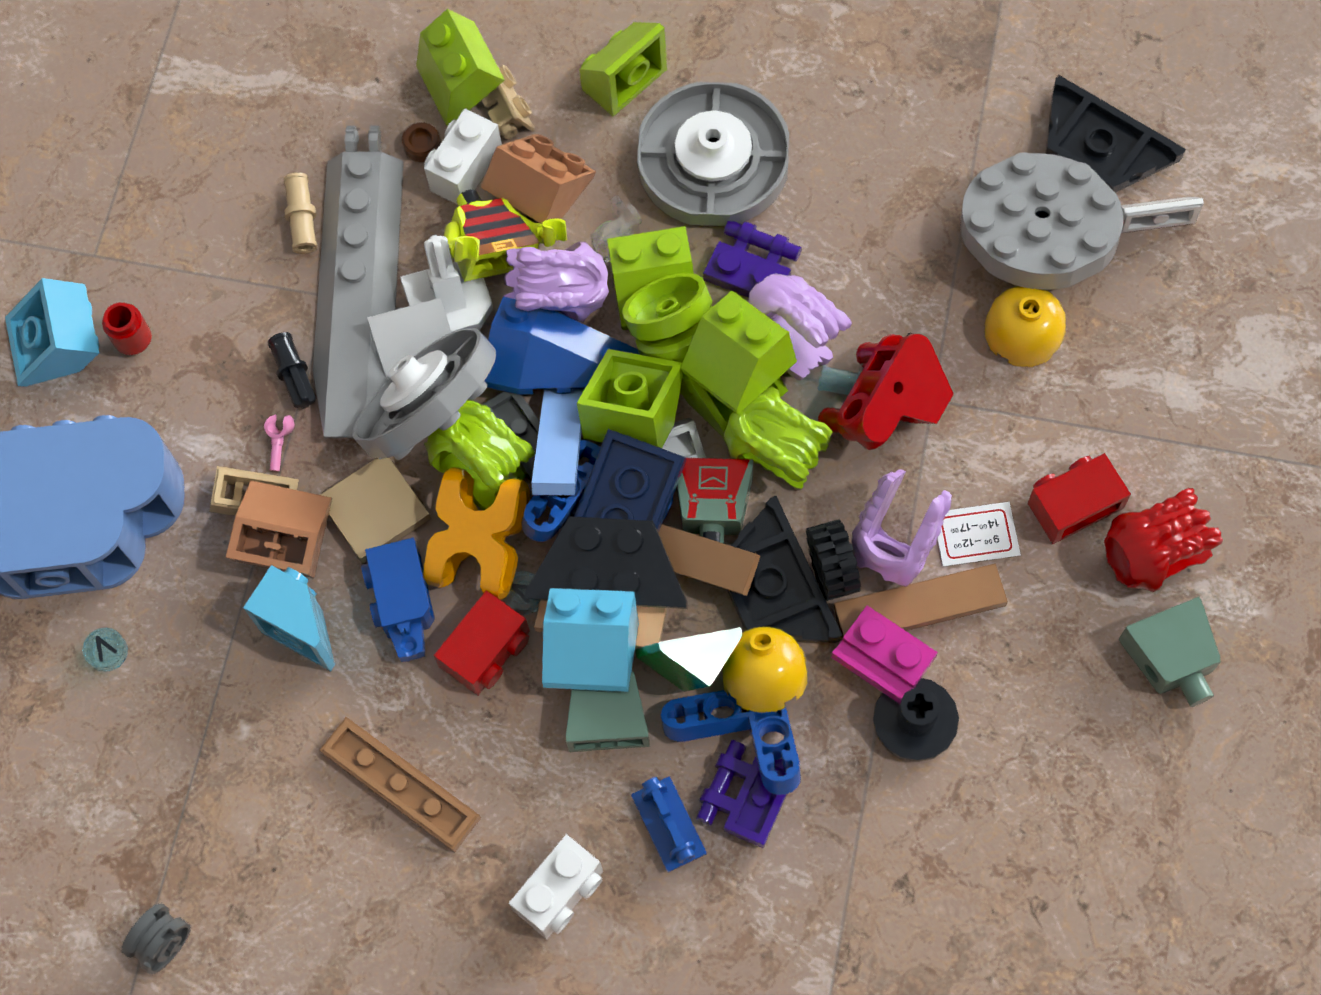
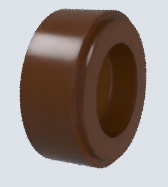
[402,122,441,162]

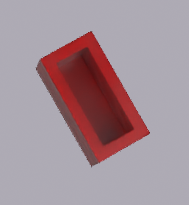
[1027,453,1131,544]
[433,590,530,696]

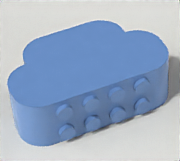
[0,415,185,599]

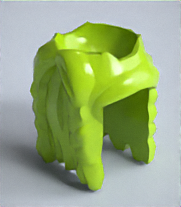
[723,386,833,490]
[424,400,535,510]

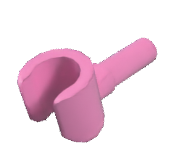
[264,414,295,471]

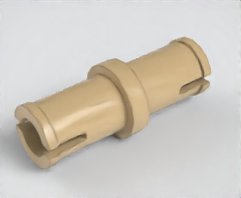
[284,173,317,254]

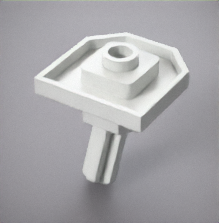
[400,235,493,332]

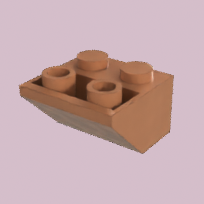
[481,134,596,224]
[226,481,332,578]

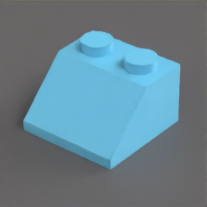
[5,278,99,387]
[243,565,335,672]
[542,588,639,692]

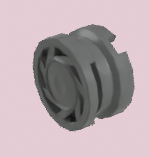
[121,903,191,975]

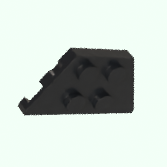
[1045,75,1186,193]
[727,496,842,643]
[524,516,688,609]

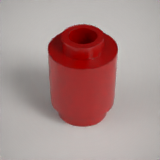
[102,302,152,355]

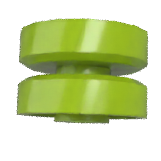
[622,273,713,362]

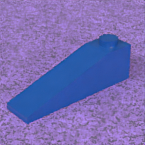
[484,297,640,394]

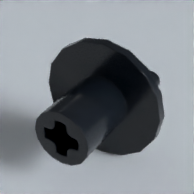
[873,678,959,762]

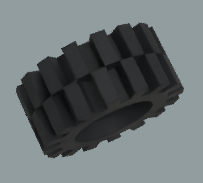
[806,519,861,601]

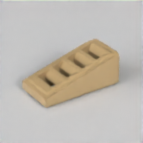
[209,466,299,515]

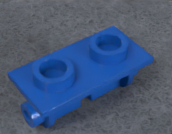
[631,776,707,873]

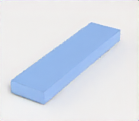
[532,388,585,495]

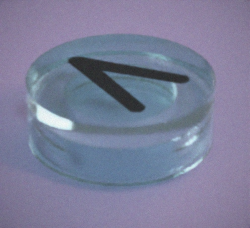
[504,571,540,615]
[82,628,128,672]

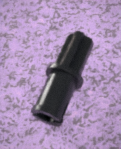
[268,332,316,409]

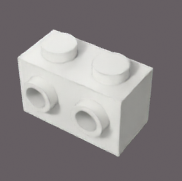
[424,109,502,205]
[509,834,603,939]

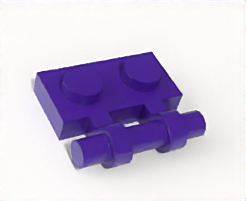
[703,221,802,298]
[696,740,787,848]

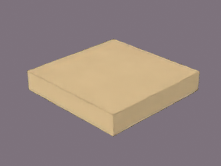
[320,458,431,564]

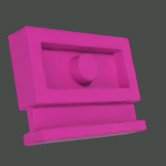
[831,605,938,704]

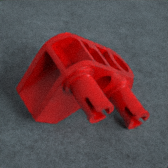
[818,334,954,450]

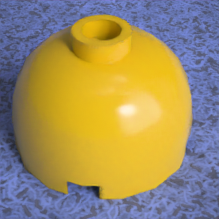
[985,286,1066,367]
[722,626,807,713]

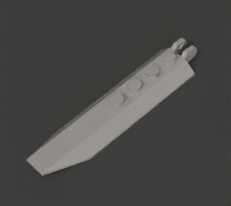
[313,125,404,438]

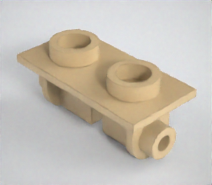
[482,65,535,139]

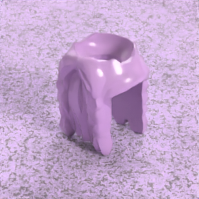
[503,242,609,322]
[748,273,852,381]
[851,469,952,587]

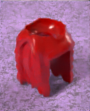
[1104,488,1223,592]

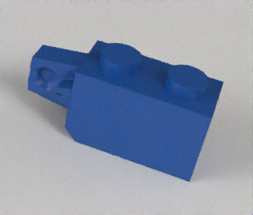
[361,537,435,662]

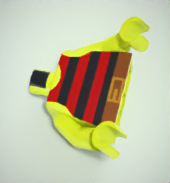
[443,189,567,282]

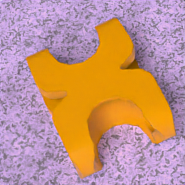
[423,467,530,600]

